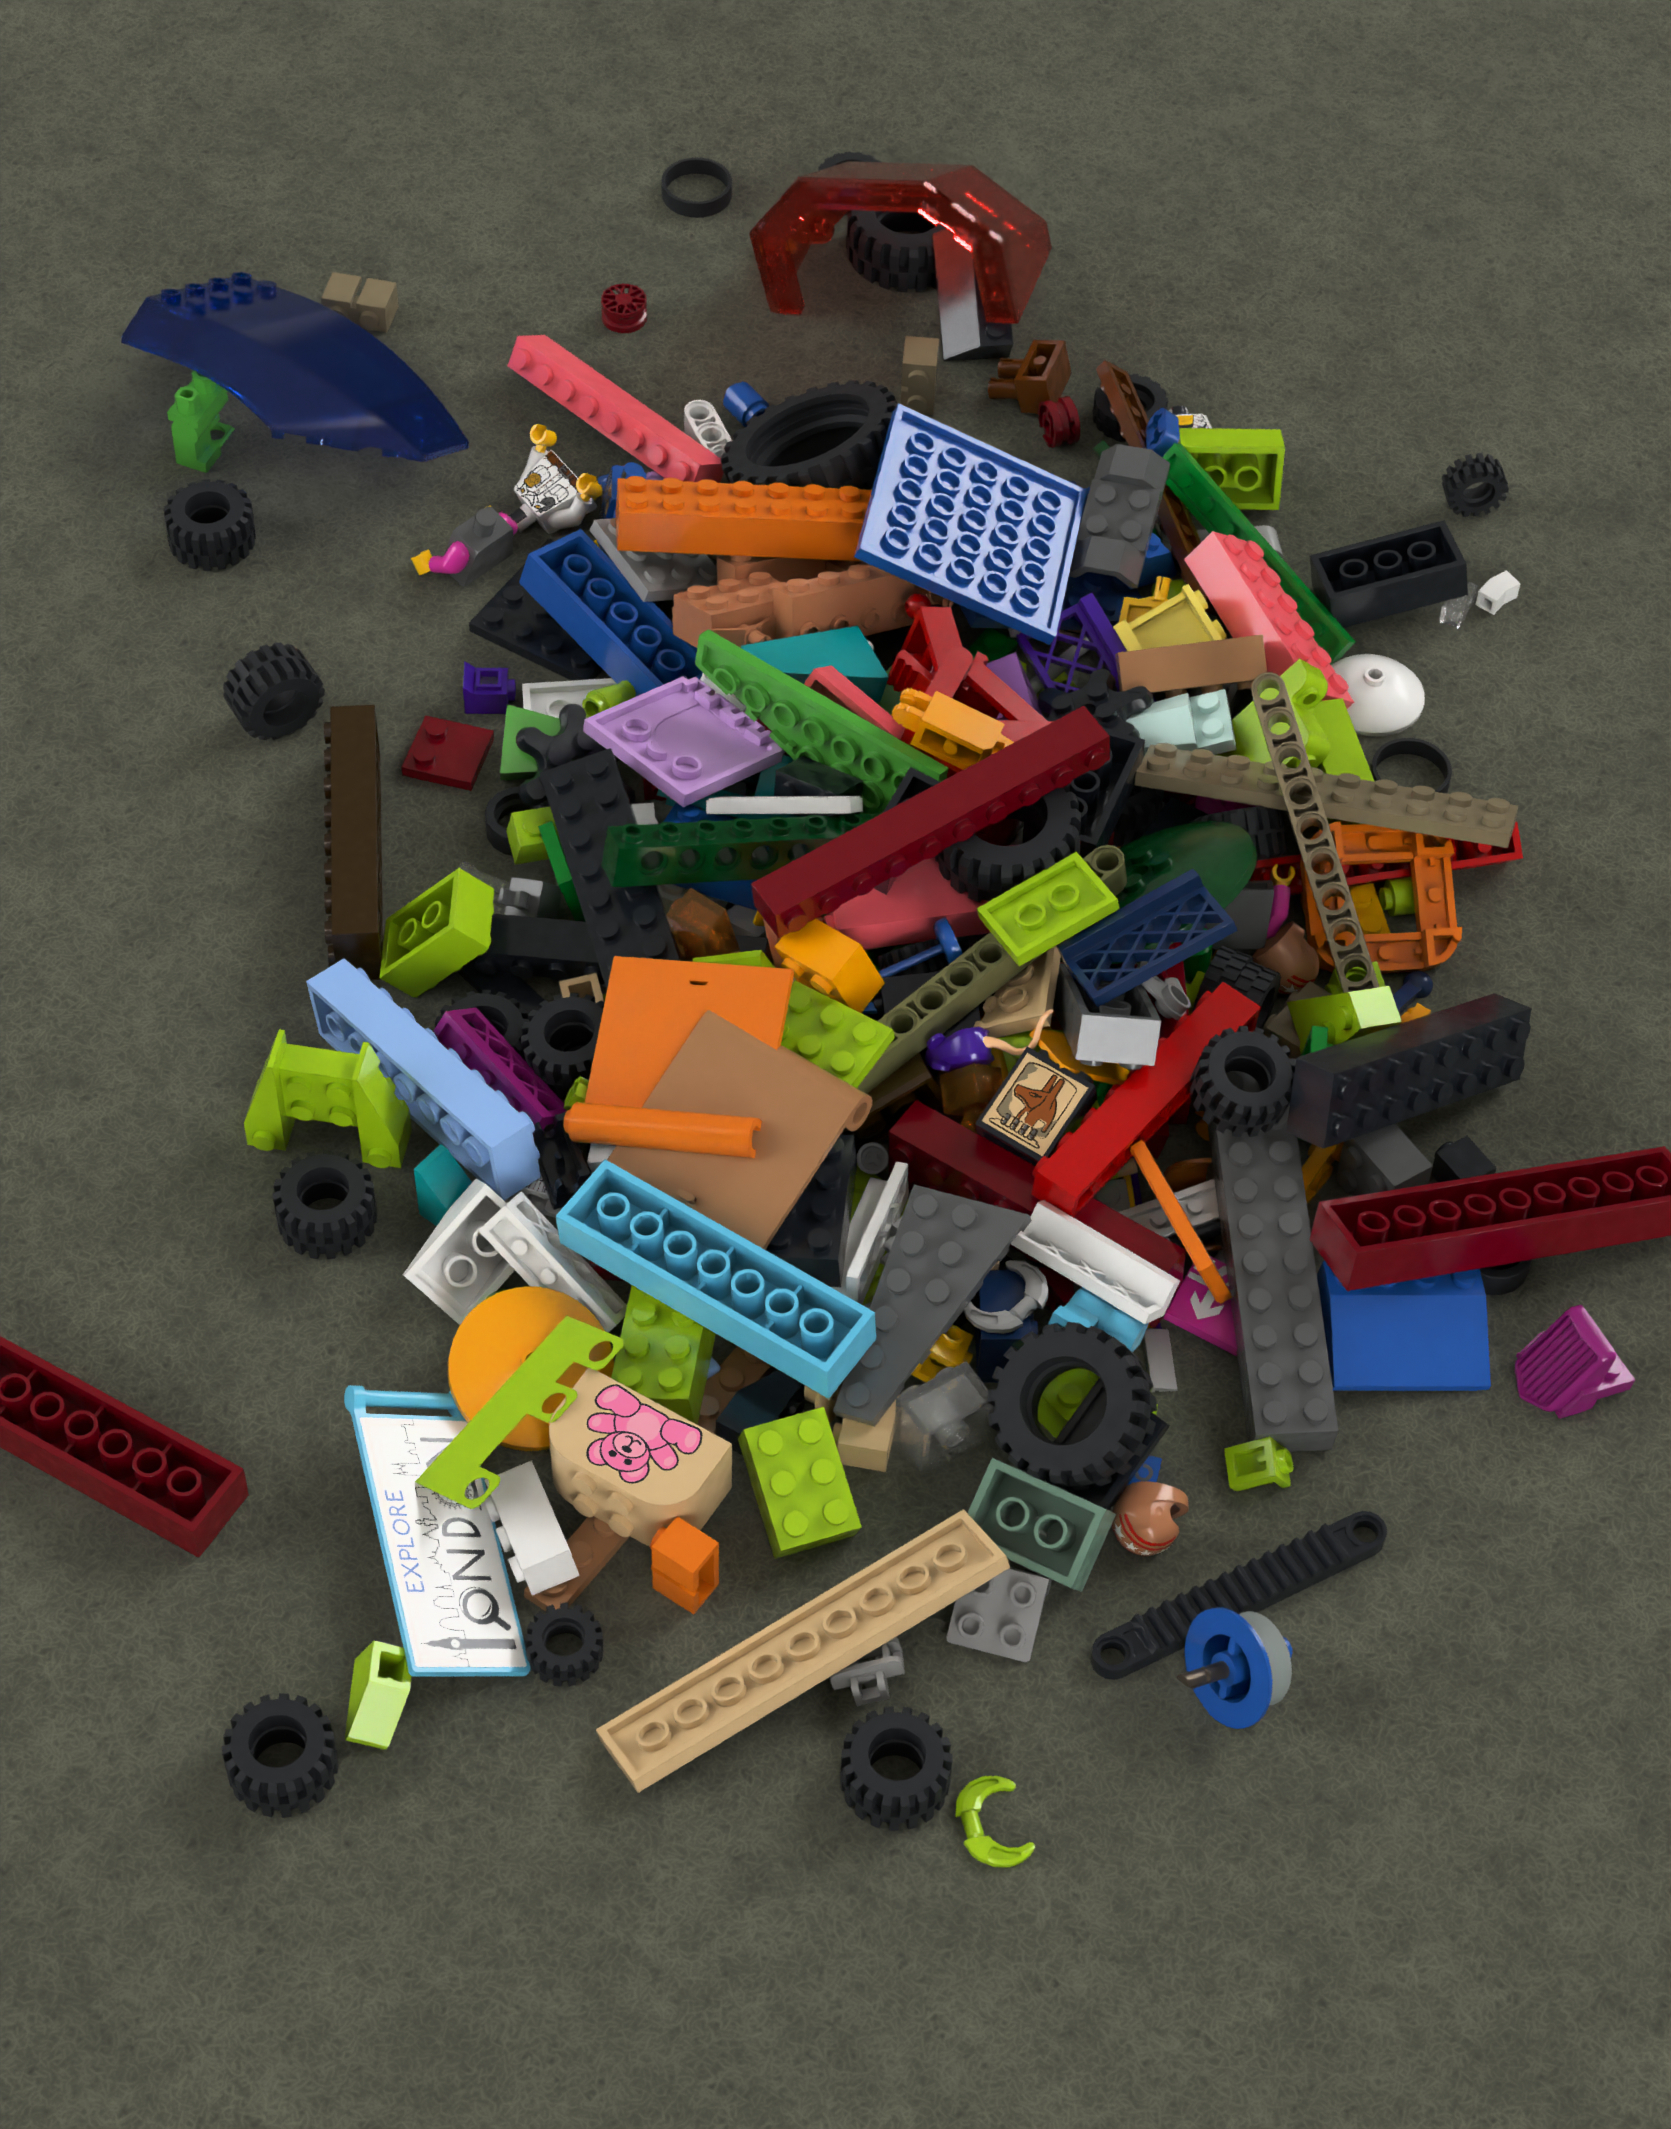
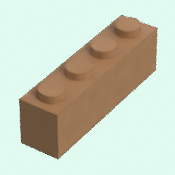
[1115,635,1267,699]

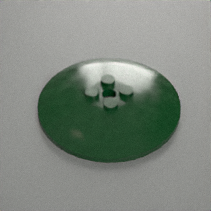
[1060,821,1257,965]

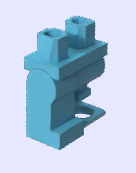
[1048,1287,1149,1373]

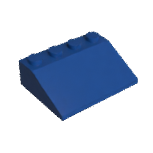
[1317,1261,1491,1391]

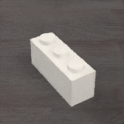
[484,1460,580,1596]

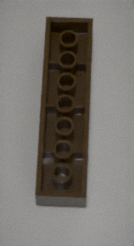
[324,704,383,980]

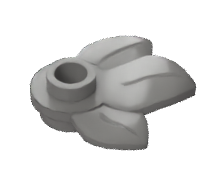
[1137,961,1191,1020]

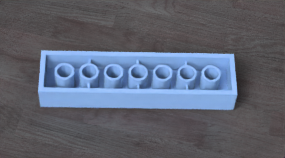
[306,958,541,1201]

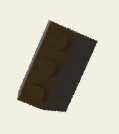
[841,1053,949,1157]

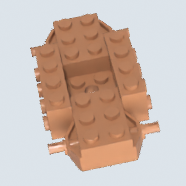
[672,555,954,648]

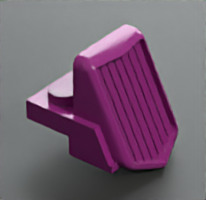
[1515,1305,1635,1419]

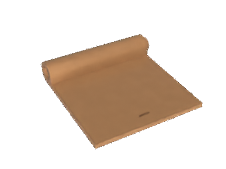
[607,1010,872,1250]

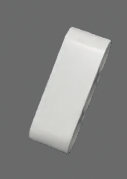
[684,400,732,483]

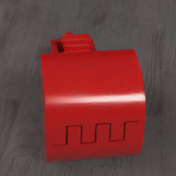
[887,593,1054,846]

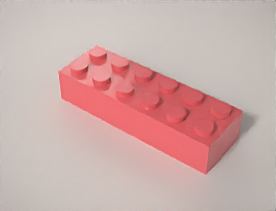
[1184,531,1354,709]

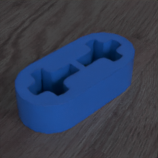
[1146,408,1180,457]

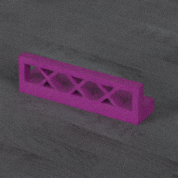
[433,1008,567,1130]

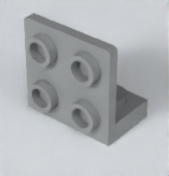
[946,1567,1052,1662]

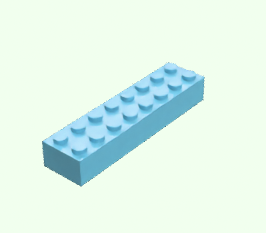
[556,1159,876,1399]

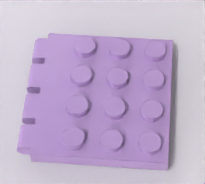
[583,676,785,807]

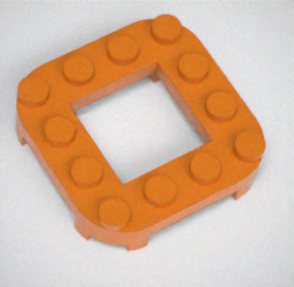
[1300,821,1462,974]

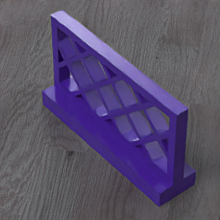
[1015,593,1157,702]

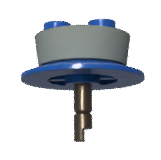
[1176,1607,1292,1729]

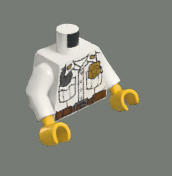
[509,424,603,534]

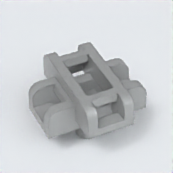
[830,1637,905,1706]

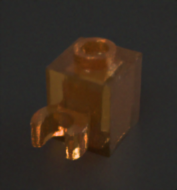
[940,1063,1003,1134]

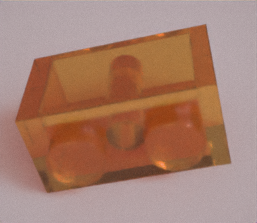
[666,888,740,962]

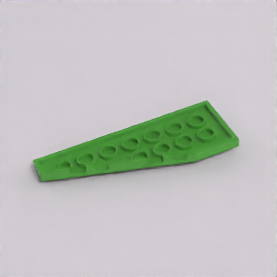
[695,629,949,814]

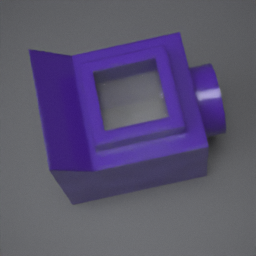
[463,661,516,714]

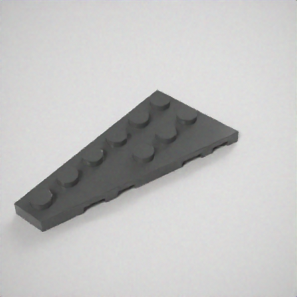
[833,1185,1032,1426]

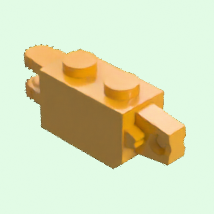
[891,688,1014,770]

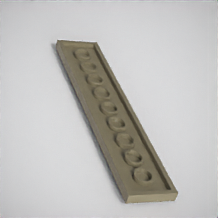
[1134,743,1518,848]

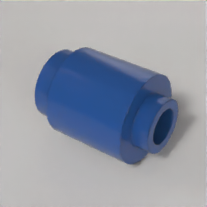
[723,382,769,427]

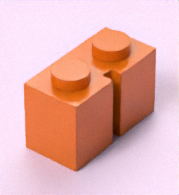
[650,1516,719,1614]

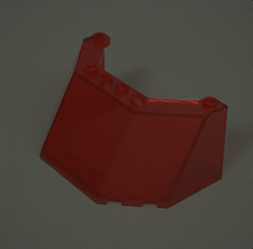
[749,162,1052,324]

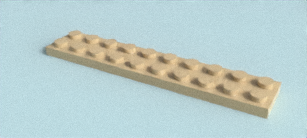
[596,1509,1010,1793]

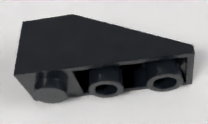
[716,1370,805,1456]

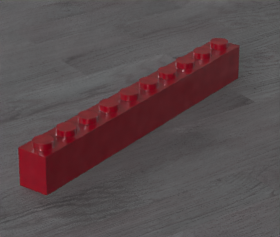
[751,706,1110,938]

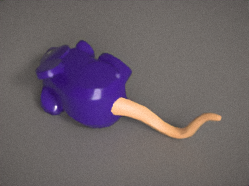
[925,1009,1053,1074]

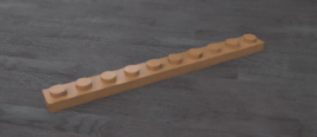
[524,1346,775,1611]

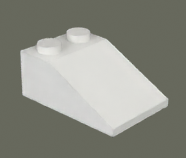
[403,1179,515,1325]

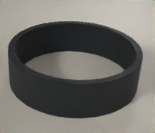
[662,158,732,218]
[1370,738,1452,794]

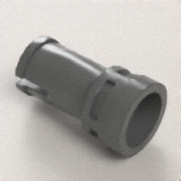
[857,1142,889,1174]

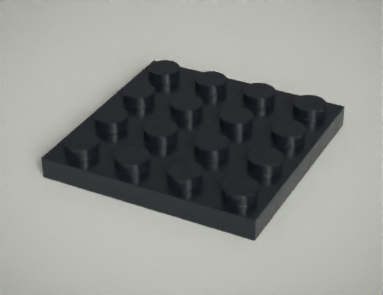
[469,538,665,681]

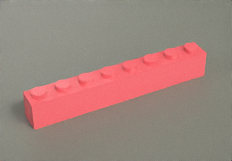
[508,335,724,483]

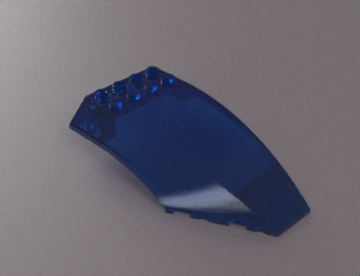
[121,272,469,462]

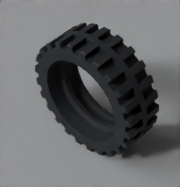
[721,380,897,490]

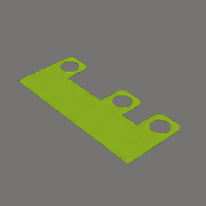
[415,1315,624,1509]

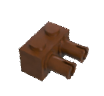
[988,340,1072,414]

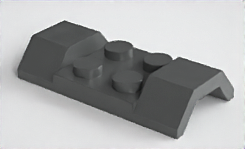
[1069,444,1170,588]

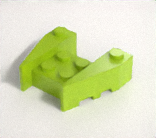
[244,1029,412,1168]

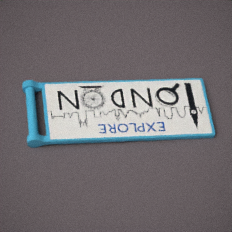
[344,1385,531,1677]

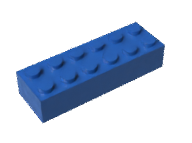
[519,529,703,697]

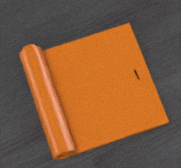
[564,956,794,1158]

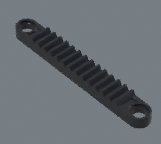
[1091,1511,1387,1680]

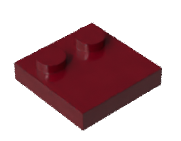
[401,715,495,791]

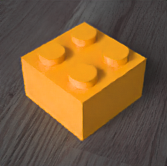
[774,919,885,1013]

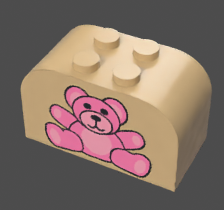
[549,1368,732,1546]

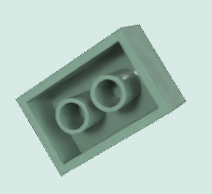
[968,1458,1116,1592]

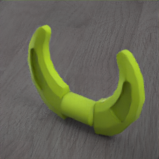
[955,1776,1035,1867]

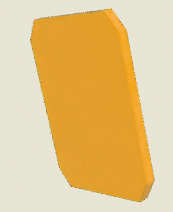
[1029,1028,1129,1086]

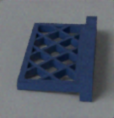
[1056,868,1238,1008]

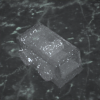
[1439,581,1478,628]

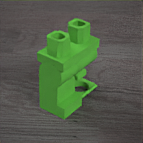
[167,365,235,473]

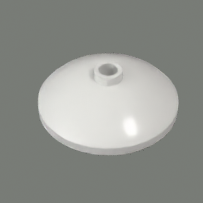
[1331,654,1425,737]

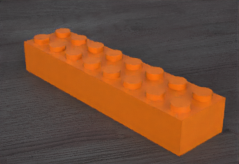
[615,476,872,561]

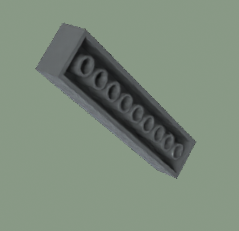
[1207,1071,1339,1452]

